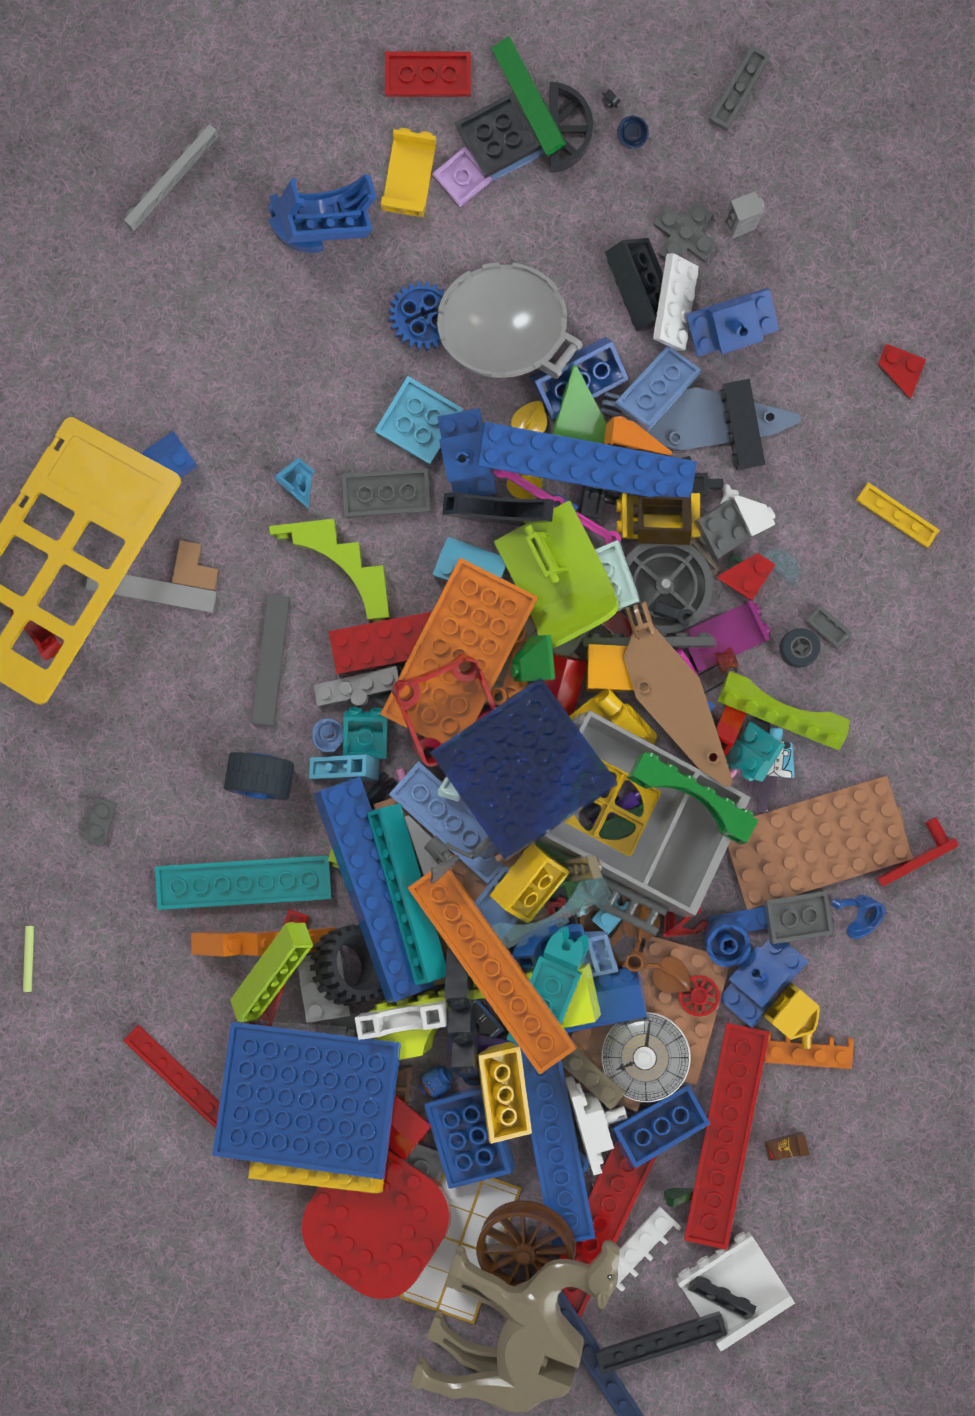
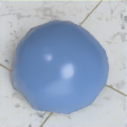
[311,718,343,752]

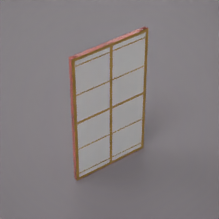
[399,1171,522,1325]

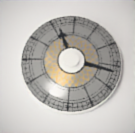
[602,1012,691,1102]

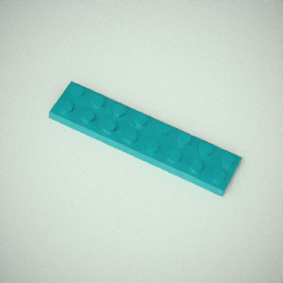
[155,855,332,910]

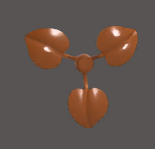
[613,904,690,993]

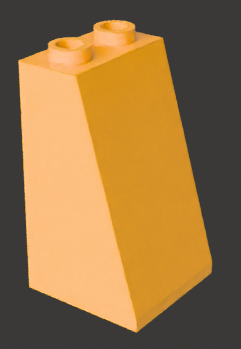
[586,644,635,693]

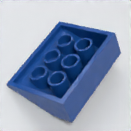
[424,1085,516,1189]

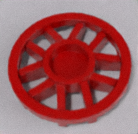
[678,975,720,1017]

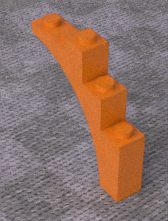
[191,927,337,957]

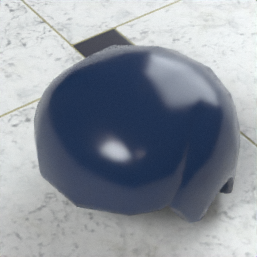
[616,115,649,149]

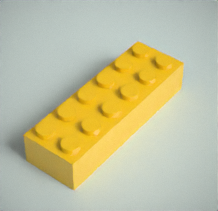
[248,1161,384,1193]

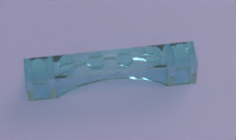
[492,874,612,949]

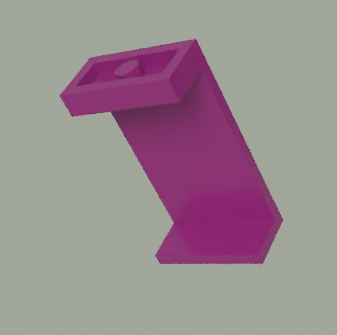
[680,600,771,673]

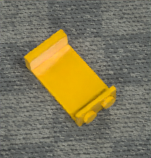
[381,128,436,218]
[616,493,700,539]

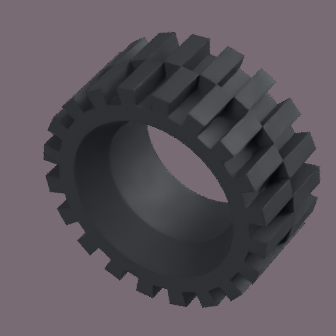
[310,924,383,1006]

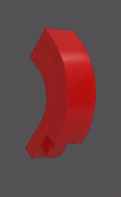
[10,609,64,661]

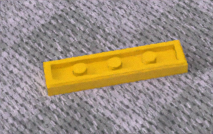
[855,482,940,548]

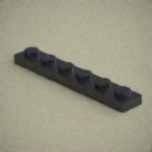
[594,1311,727,1375]

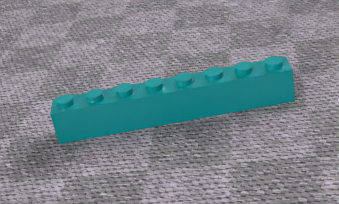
[367,803,446,985]

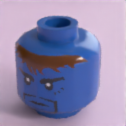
[419,1065,453,1098]

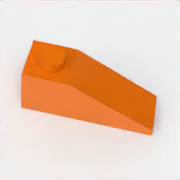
[604,416,672,457]

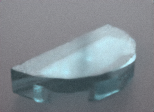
[763,550,799,586]

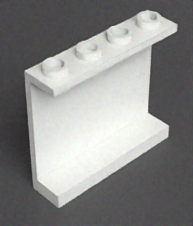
[676,1232,795,1351]

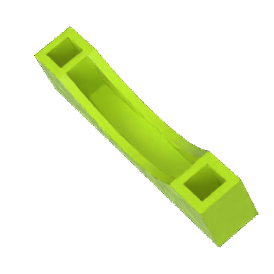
[718,671,850,751]

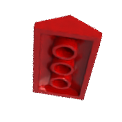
[526,653,588,737]
[389,1094,432,1160]

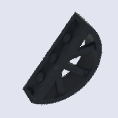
[549,82,593,173]

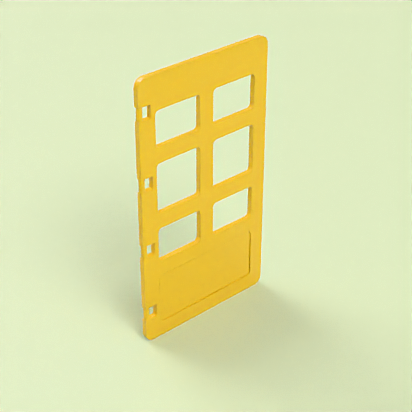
[0,417,181,705]

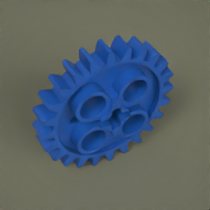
[388,281,445,352]

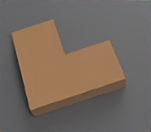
[172,540,219,591]

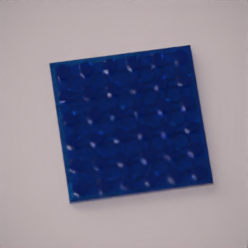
[430,678,618,862]

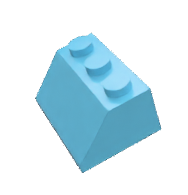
[433,537,506,582]

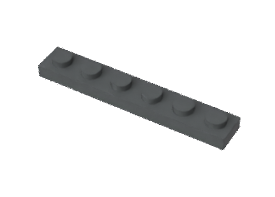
[583,633,716,649]

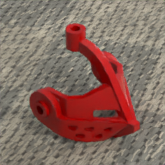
[661,907,708,938]

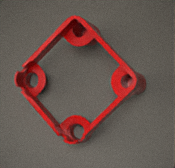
[392,654,504,767]

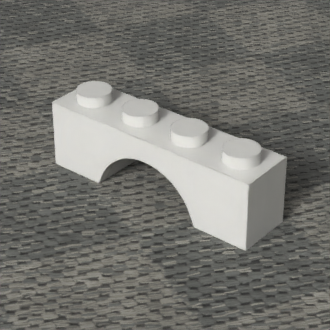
[355,1000,449,1040]

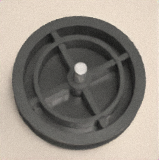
[622,544,713,635]

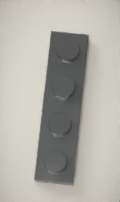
[709,45,771,131]

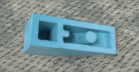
[309,754,380,781]

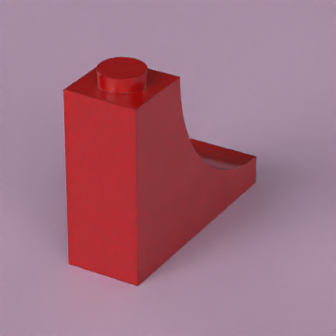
[692,705,746,770]

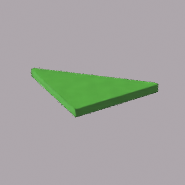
[542,365,607,480]

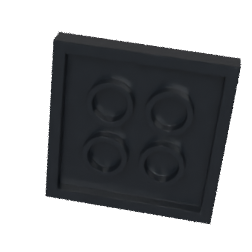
[455,93,542,178]

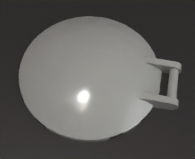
[437,262,583,379]

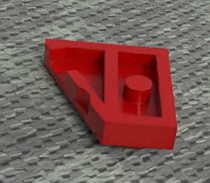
[877,344,926,399]
[716,553,776,600]

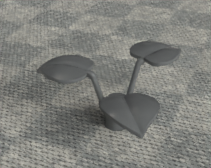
[424,825,498,884]

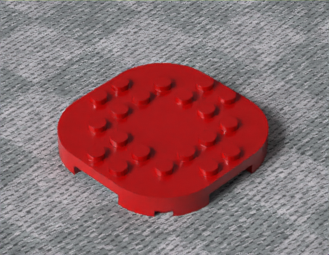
[302,1147,451,1299]

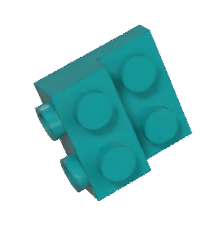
[343,707,388,759]
[725,722,785,782]

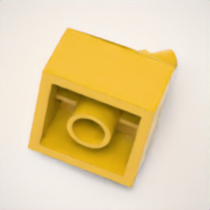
[763,983,820,1049]

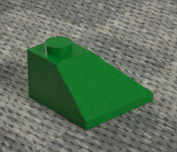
[511,635,555,682]

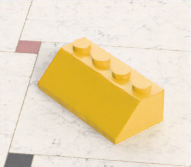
[477,1042,532,1144]

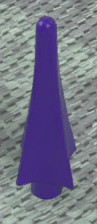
[591,791,641,824]

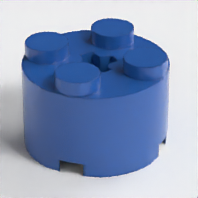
[703,916,751,967]

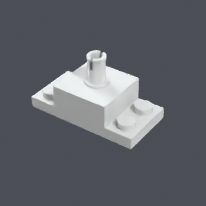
[565,1076,627,1175]

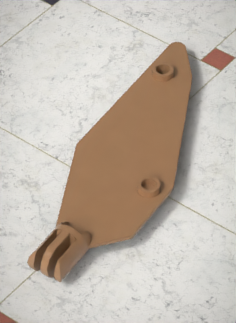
[623,601,733,787]

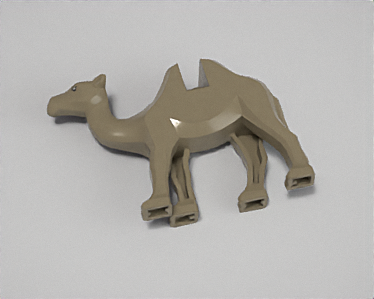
[410,1240,620,1414]

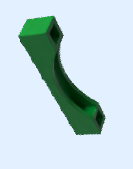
[627,752,759,845]

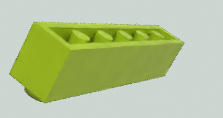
[230,922,313,1022]

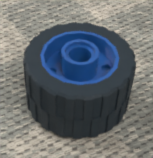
[224,752,294,800]

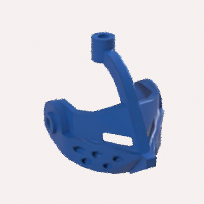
[832,894,885,939]

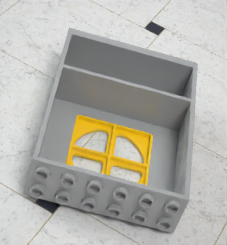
[521,710,751,918]

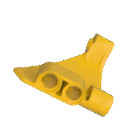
[527,689,657,775]

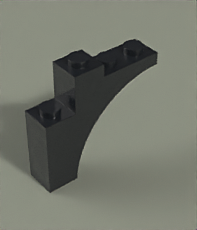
[442,492,554,526]

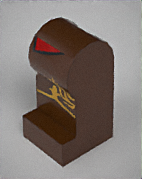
[764,1132,809,1161]

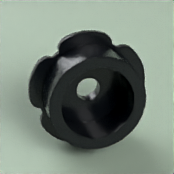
[602,89,621,109]

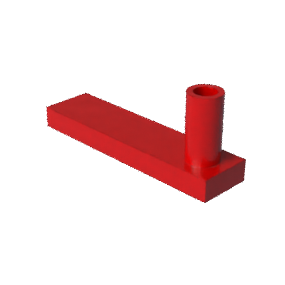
[875,817,959,887]

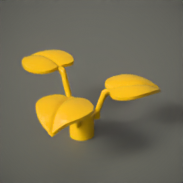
[507,401,547,499]

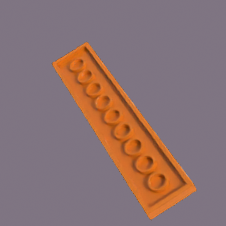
[408,862,577,1075]

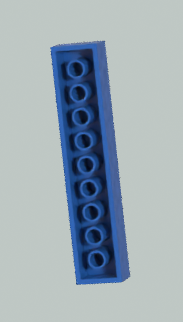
[313,777,434,1003]

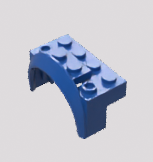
[277,174,376,243]

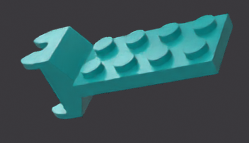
[507,926,589,1044]

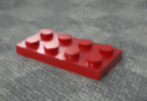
[385,52,471,97]

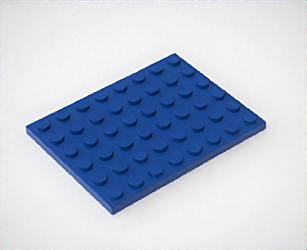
[212,1022,401,1179]

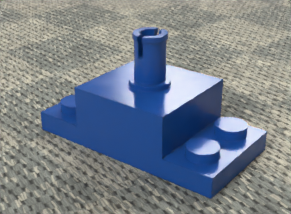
[686,287,779,357]
[437,408,498,496]
[720,939,809,1028]

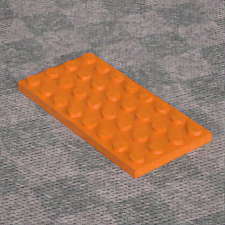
[380,558,538,750]

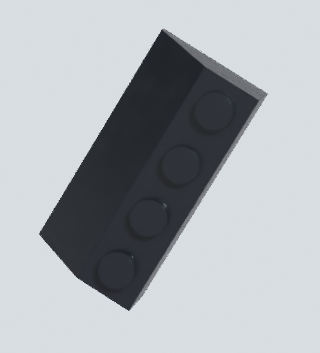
[605,238,663,331]

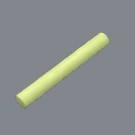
[23,926,34,992]

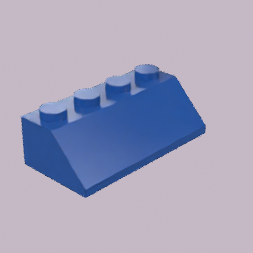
[529,337,629,419]
[140,431,198,478]
[564,968,647,1033]

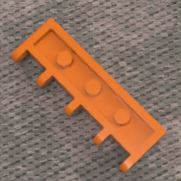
[764,1032,854,1069]

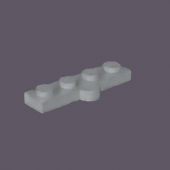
[314,666,400,707]

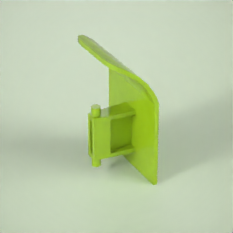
[494,500,619,648]

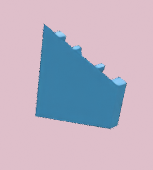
[274,458,315,510]

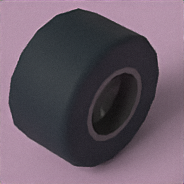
[779,628,820,668]

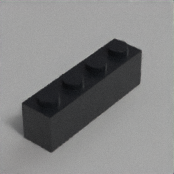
[719,379,765,471]

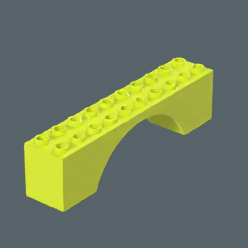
[369,963,601,1060]

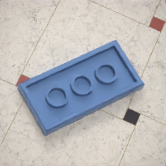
[614,346,702,431]

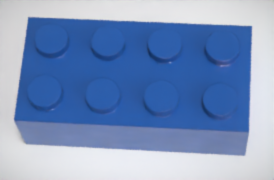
[609,1085,710,1168]

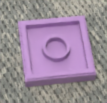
[432,147,492,207]

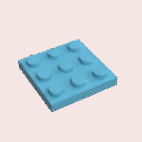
[375,376,463,465]

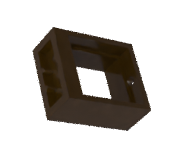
[633,496,692,545]

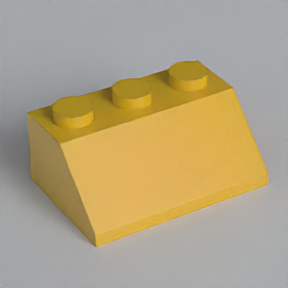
[490,843,570,924]

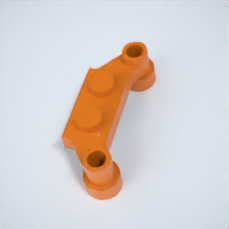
[490,628,528,706]

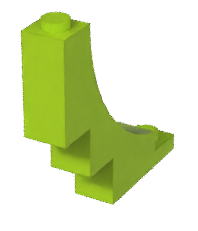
[269,519,390,623]

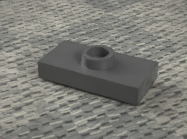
[805,604,852,650]

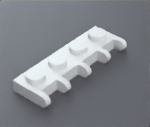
[616,1206,682,1291]

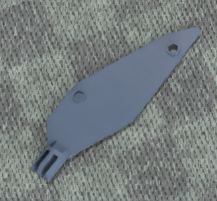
[600,387,801,451]

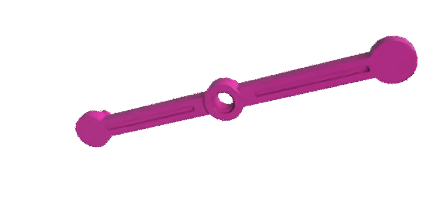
[493,469,621,545]

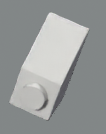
[729,495,775,536]

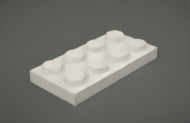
[653,253,699,351]

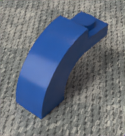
[268,194,325,253]
[512,918,585,970]

